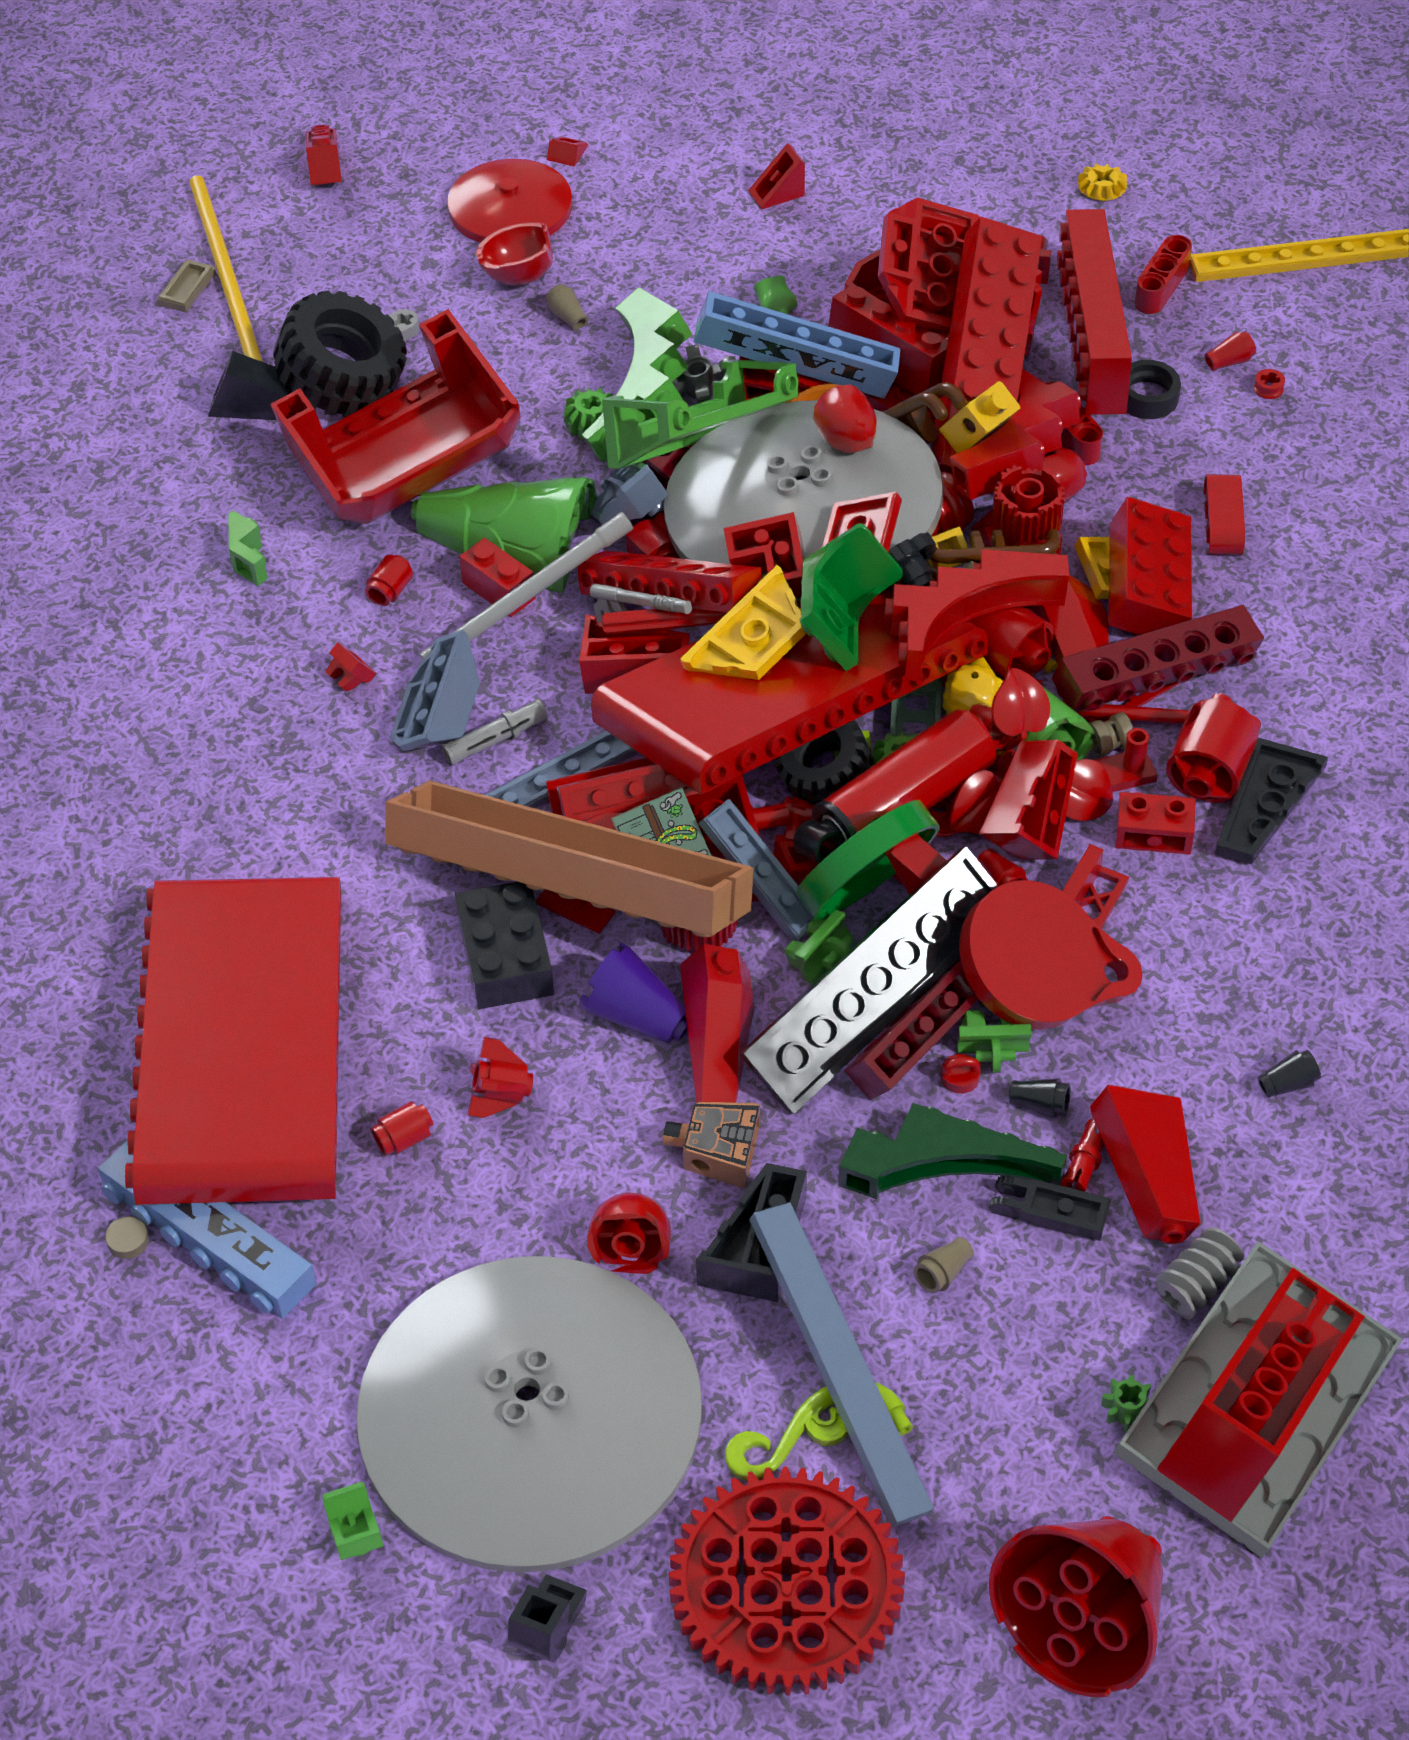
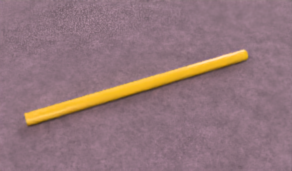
[189,175,263,362]

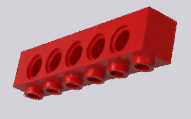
[577,550,762,613]

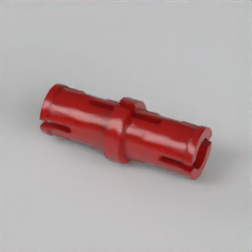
[1060,1119,1104,1192]

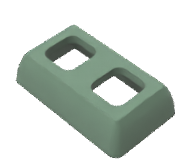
[890,677,942,737]

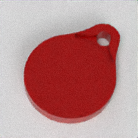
[959,880,1143,1029]

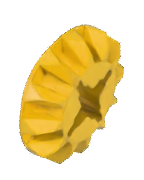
[1078,163,1127,201]

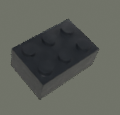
[455,881,554,1010]

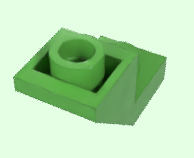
[228,510,268,586]

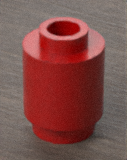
[365,555,413,606]
[370,1101,434,1156]

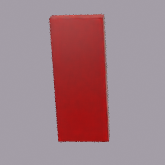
[536,889,616,934]

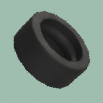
[1127,360,1181,419]

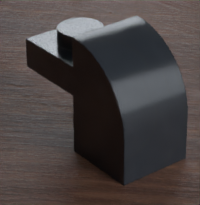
[508,1574,587,1662]

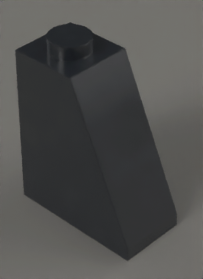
[208,351,292,420]

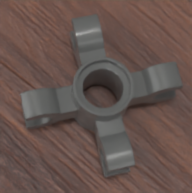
[672,344,736,403]

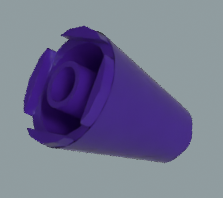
[579,943,688,1043]

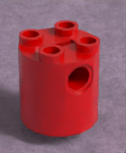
[968,606,1054,679]
[1166,693,1261,803]

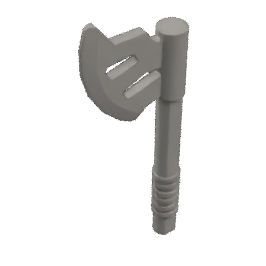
[590,584,692,623]

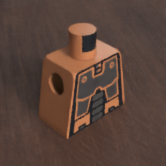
[663,1102,760,1188]

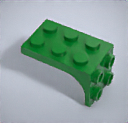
[800,524,902,671]

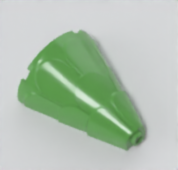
[411,477,597,593]

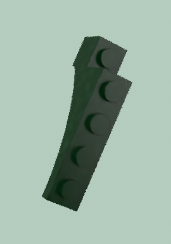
[838,1103,1067,1199]

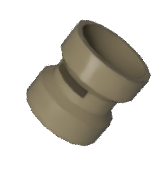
[1089,712,1133,758]

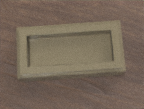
[157,259,216,313]

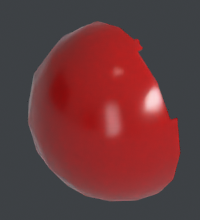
[476,222,553,286]

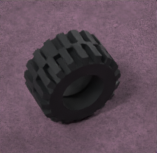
[774,720,874,805]

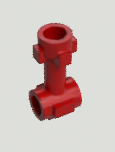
[774,797,815,847]

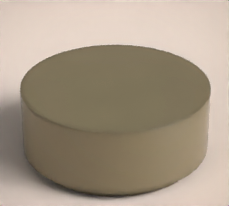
[105,1217,149,1259]

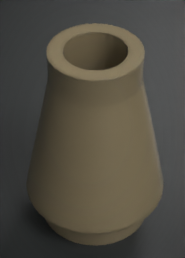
[545,284,589,331]
[914,1237,974,1293]

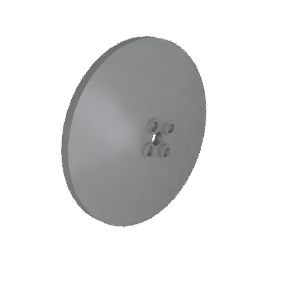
[664,400,943,601]
[357,1256,702,1572]

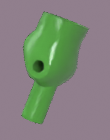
[754,275,798,315]

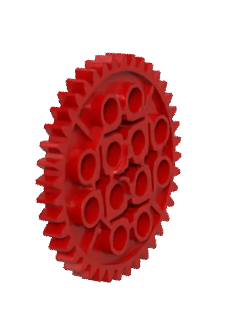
[669,1466,905,1696]

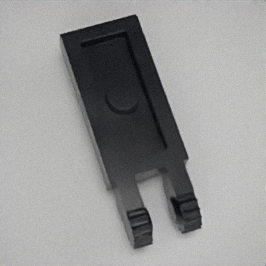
[989,1175,1111,1241]

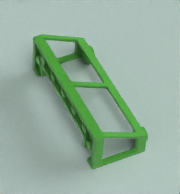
[602,359,798,469]

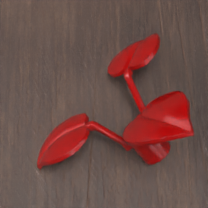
[949,668,1114,834]

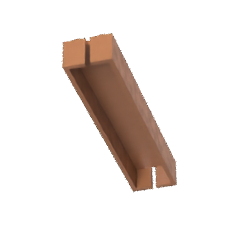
[385,780,754,937]

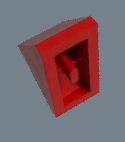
[748,143,805,209]

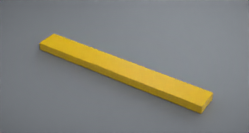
[1189,229,1409,282]

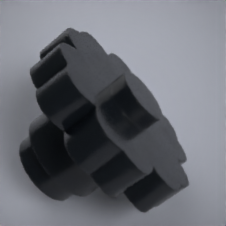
[889,532,937,587]

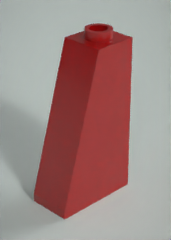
[1090,1085,1201,1244]

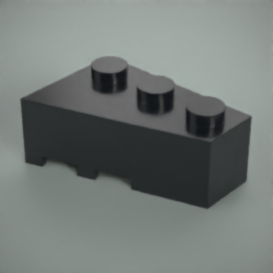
[696,1163,807,1302]

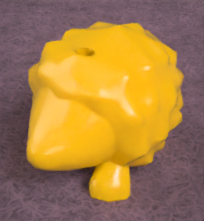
[942,657,1003,715]

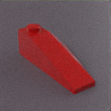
[1028,575,1109,665]
[680,944,754,1103]

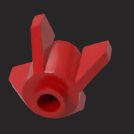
[467,1037,533,1118]

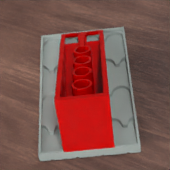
[1113,1241,1403,1558]

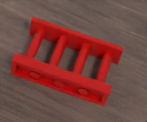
[545,758,713,821]

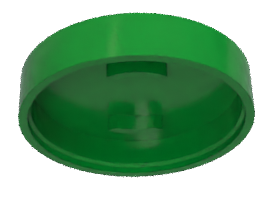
[796,800,940,920]

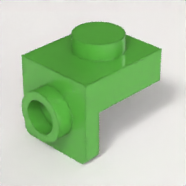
[322,1482,384,1560]

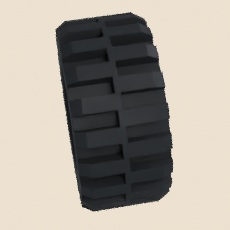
[273,291,407,417]

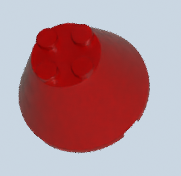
[989,1516,1163,1698]

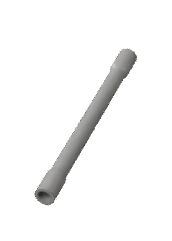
[419,512,633,660]

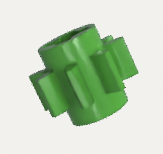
[1101,1375,1151,1433]

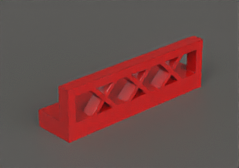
[1063,844,1129,929]

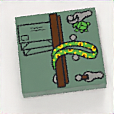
[611,788,711,856]

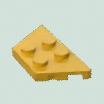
[680,565,806,680]

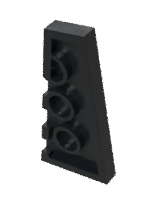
[1215,738,1328,865]

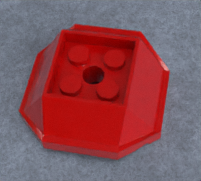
[878,197,980,334]

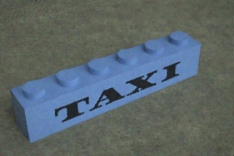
[694,291,900,399]
[98,1141,317,1319]

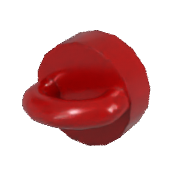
[941,1054,981,1094]

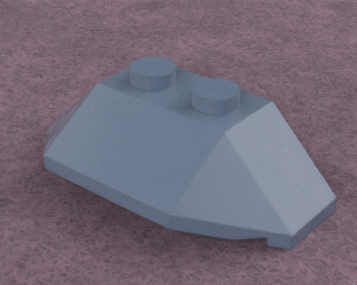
[590,462,669,524]
[390,630,480,751]

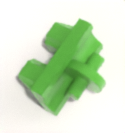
[785,910,854,985]
[957,1010,1032,1073]

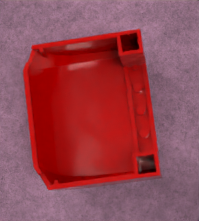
[270,309,521,524]

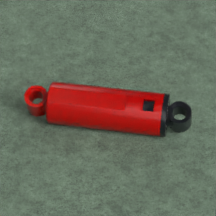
[793,703,1014,864]

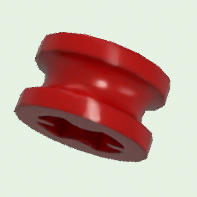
[1254,369,1285,399]

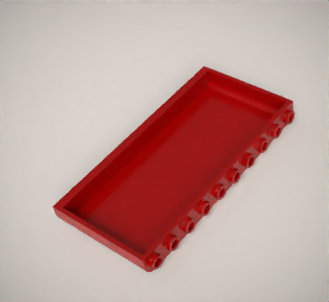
[591,582,988,795]
[125,877,341,1205]

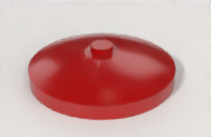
[448,159,572,243]

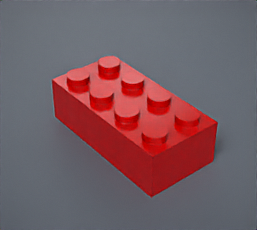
[1108,496,1192,635]

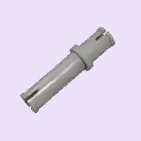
[441,699,548,766]

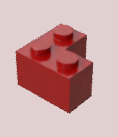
[723,512,806,598]

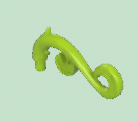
[725,1382,913,1481]

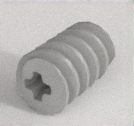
[1156,1227,1244,1320]

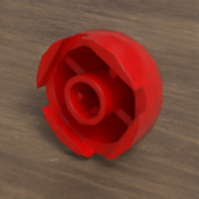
[587,1192,671,1274]

